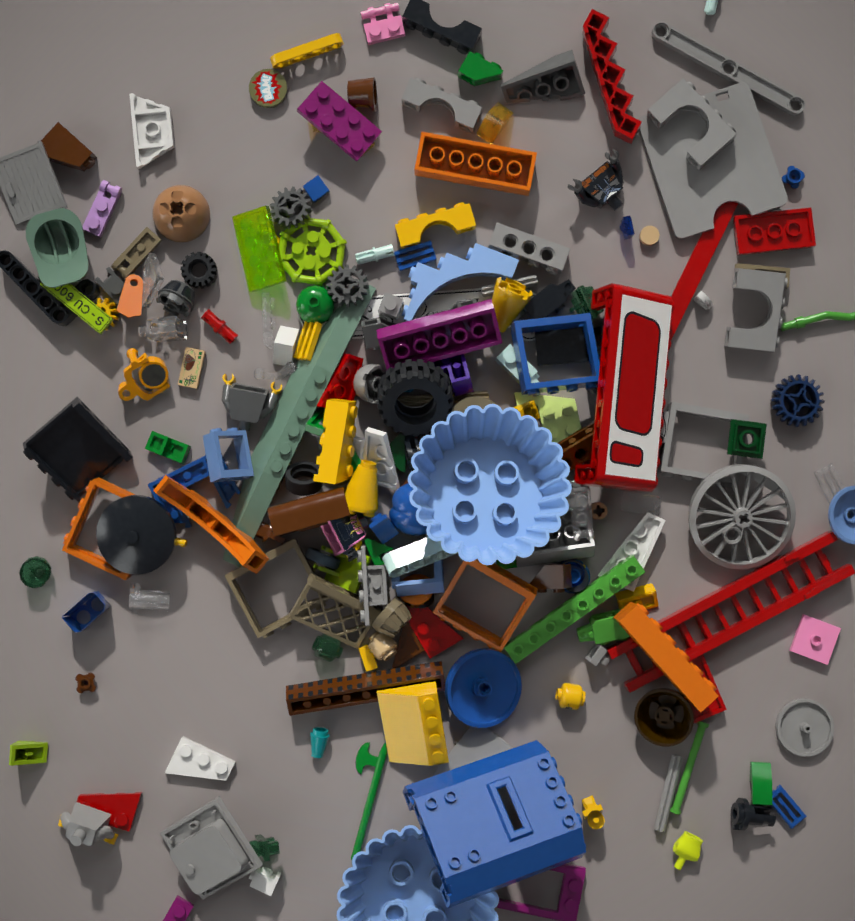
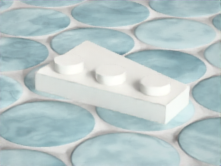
[363,427,400,491]

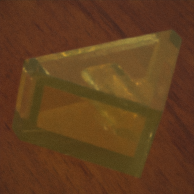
[476,102,514,144]

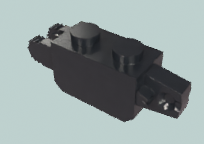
[518,279,576,321]

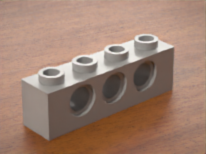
[488,223,570,275]

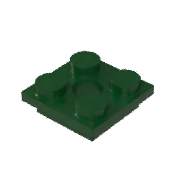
[727,419,767,459]

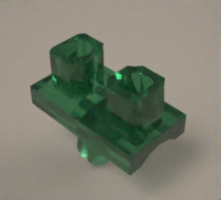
[569,285,604,321]
[249,834,280,862]

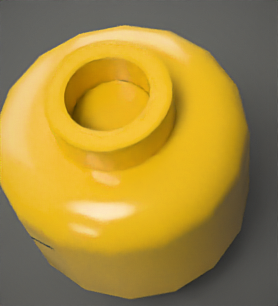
[555,683,586,710]

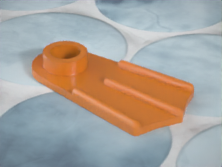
[117,274,143,318]

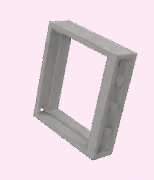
[657,402,749,488]

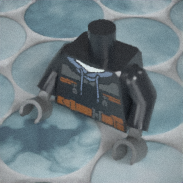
[568,148,624,211]

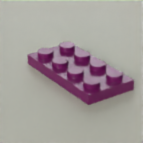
[297,81,382,162]

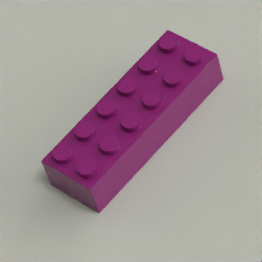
[376,299,503,369]

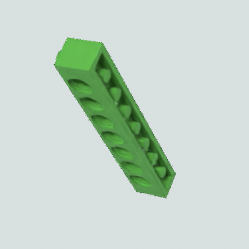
[504,554,645,664]

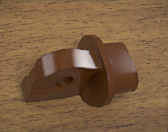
[255,522,285,544]

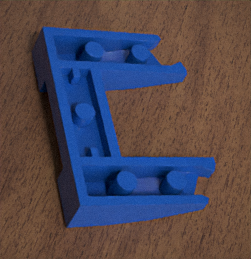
[148,453,241,528]

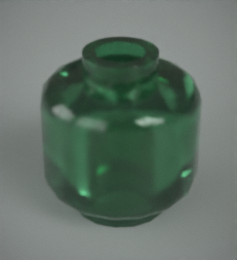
[312,634,343,662]

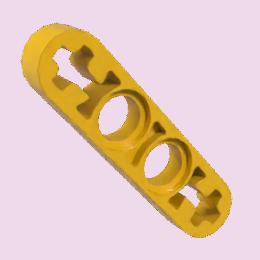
[270,33,344,69]

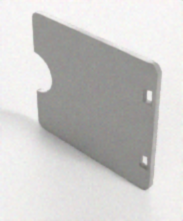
[639,82,788,239]

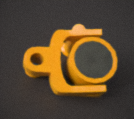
[118,348,170,401]

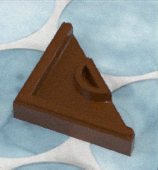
[392,622,425,668]

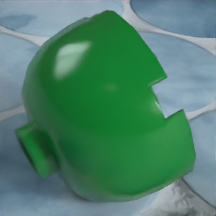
[296,285,335,324]

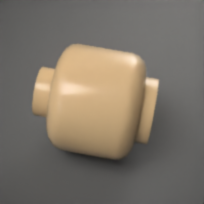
[368,631,397,661]

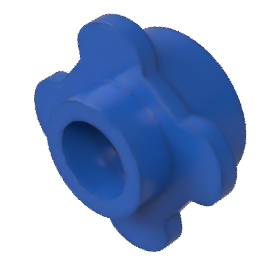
[782,166,805,189]

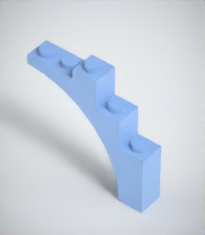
[401,243,519,322]

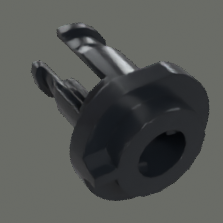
[731,798,776,831]

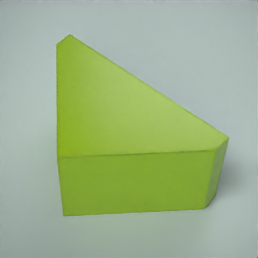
[9,741,48,766]

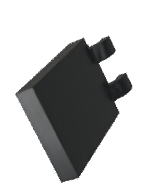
[535,322,603,366]

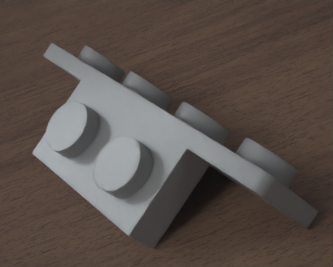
[357,546,388,626]

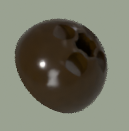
[634,688,694,747]

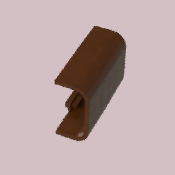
[267,487,350,536]

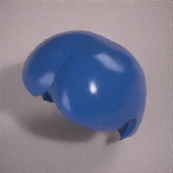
[389,483,427,536]

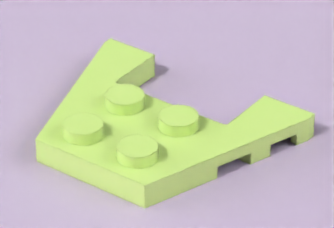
[514,392,581,443]

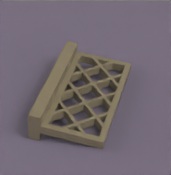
[289,573,382,649]

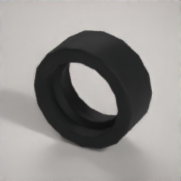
[285,462,323,496]

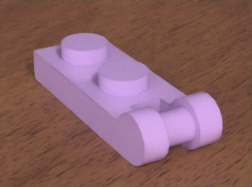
[82,180,122,238]

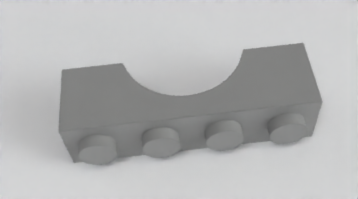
[401,78,482,134]

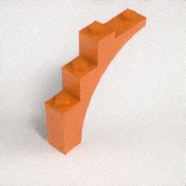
[153,475,269,574]

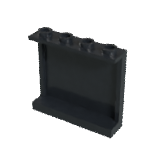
[23,397,133,503]

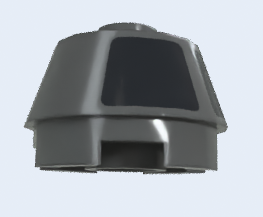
[156,280,195,317]

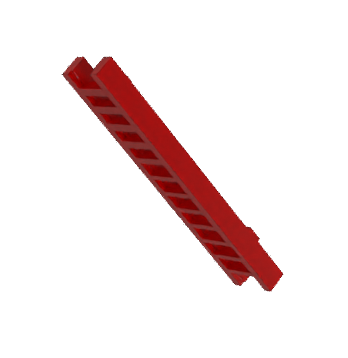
[606,531,855,693]

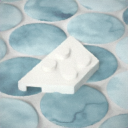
[129,93,174,169]

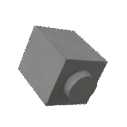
[378,292,404,320]

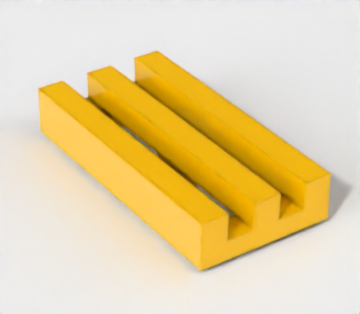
[293,321,322,361]

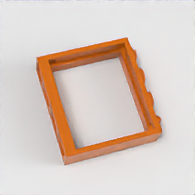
[62,477,135,580]
[433,559,538,652]

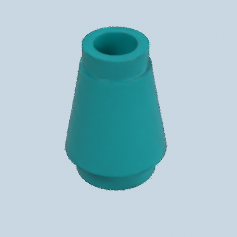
[310,727,330,758]

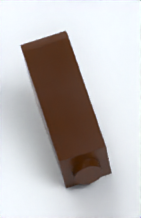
[41,122,97,172]

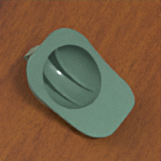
[26,208,89,288]

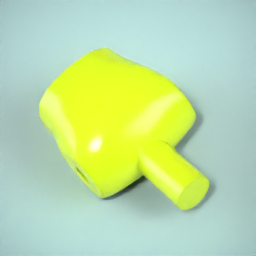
[673,831,703,870]

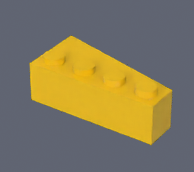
[313,398,358,484]

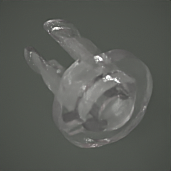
[128,583,170,615]

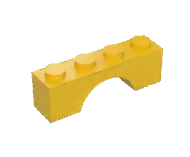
[395,202,476,250]

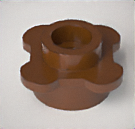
[75,673,96,693]

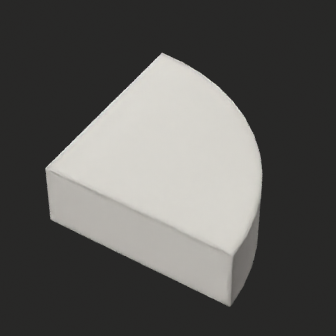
[693,291,713,311]

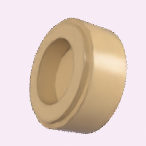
[639,226,660,246]

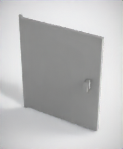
[433,726,513,813]

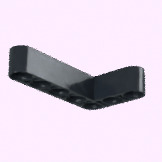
[0,250,100,326]

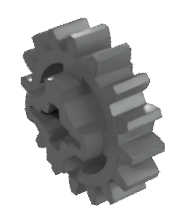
[270,186,313,229]
[326,264,369,308]

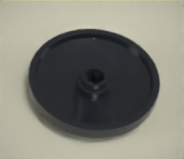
[96,495,177,575]

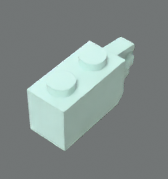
[495,344,540,385]

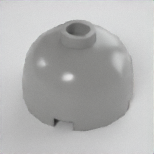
[353,364,387,404]

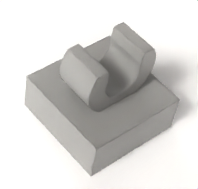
[585,644,611,666]

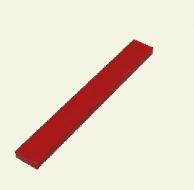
[669,202,738,341]

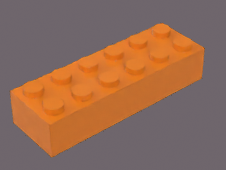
[414,132,537,196]
[613,602,719,712]

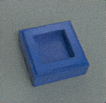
[303,175,330,203]

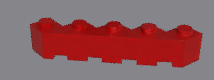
[582,9,642,145]

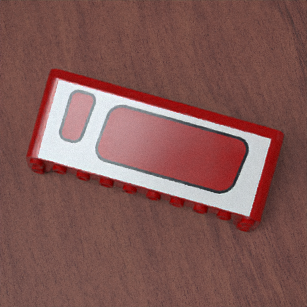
[574,283,675,492]

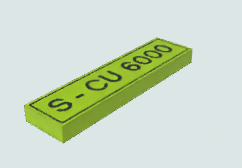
[40,282,114,335]

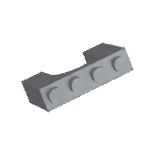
[647,78,736,171]
[724,268,788,352]

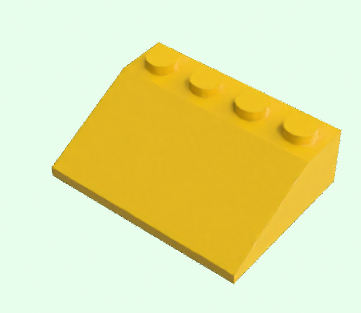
[377,681,449,766]

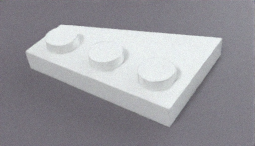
[165,736,236,781]

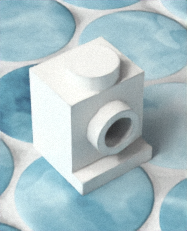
[248,867,281,896]

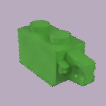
[576,609,630,645]

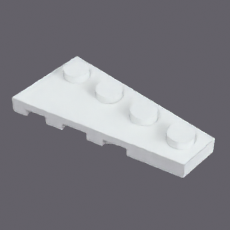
[597,512,665,592]

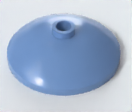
[828,486,855,545]

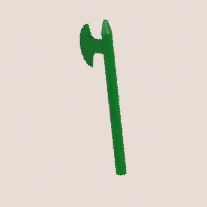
[351,742,387,860]

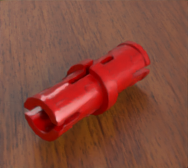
[201,309,238,344]

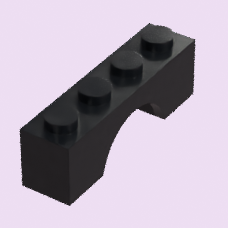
[402,0,482,55]

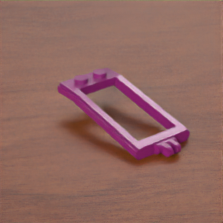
[495,864,586,921]

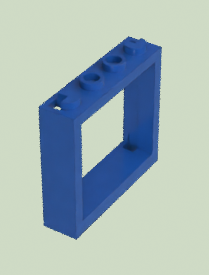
[510,313,600,396]

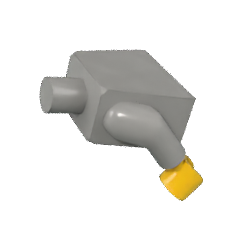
[58,802,119,846]

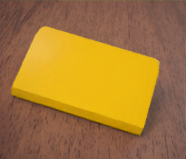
[615,583,659,609]

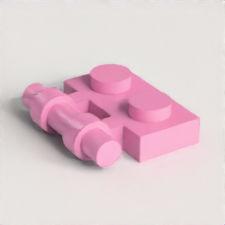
[360,3,406,45]

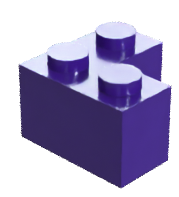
[433,354,474,396]

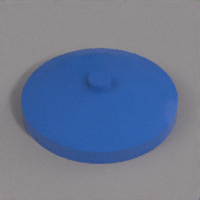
[445,648,522,728]

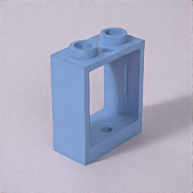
[203,428,254,482]
[391,559,445,597]

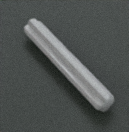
[654,754,682,832]

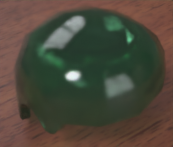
[19,556,52,588]

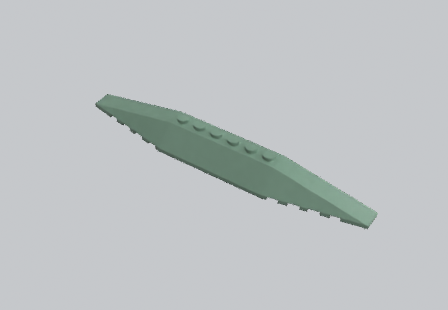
[223,280,376,567]

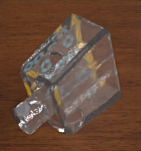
[138,316,188,342]

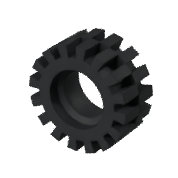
[180,252,218,289]

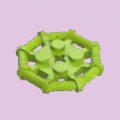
[276,218,347,286]

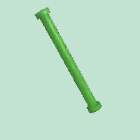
[670,721,709,815]

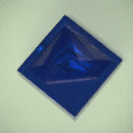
[620,216,635,240]

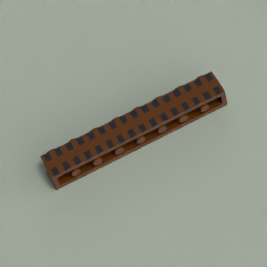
[286,661,445,716]

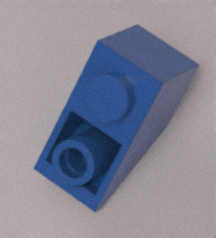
[369,513,399,544]

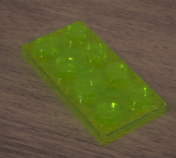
[232,205,287,292]

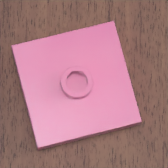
[789,614,841,665]

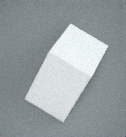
[273,326,300,367]

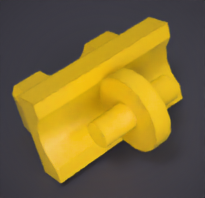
[582,795,605,830]

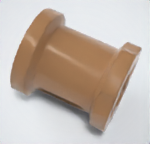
[588,502,608,520]

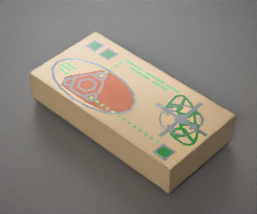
[178,347,206,389]

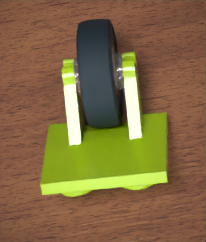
[305,545,371,594]

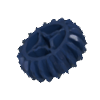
[770,374,825,427]

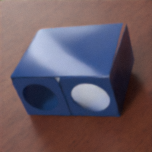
[62,591,111,632]

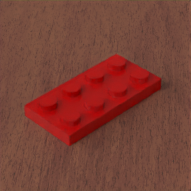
[733,207,816,256]

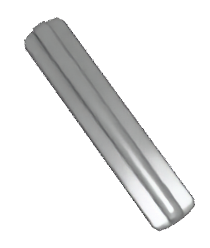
[481,275,538,297]

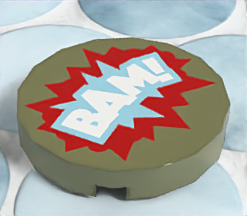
[249,69,288,108]

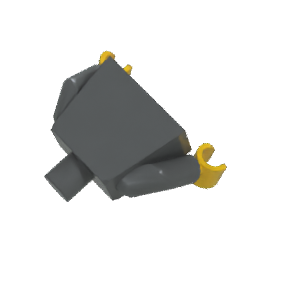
[222,374,282,431]

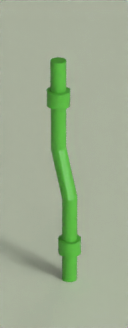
[780,311,855,331]

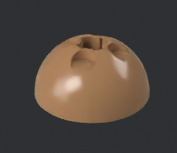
[152,185,210,242]

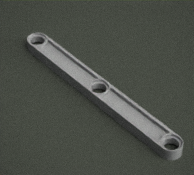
[652,22,805,116]

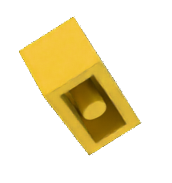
[358,644,378,672]

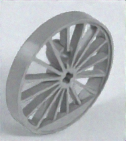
[688,464,796,569]

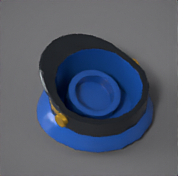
[560,559,590,594]

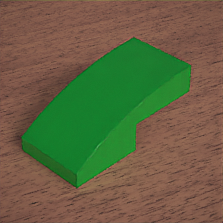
[145,431,191,464]
[750,762,772,805]

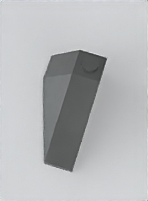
[500,50,585,103]

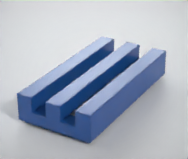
[394,240,437,271]
[772,785,807,829]

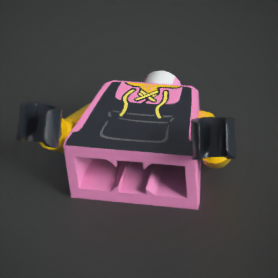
[321,513,368,562]

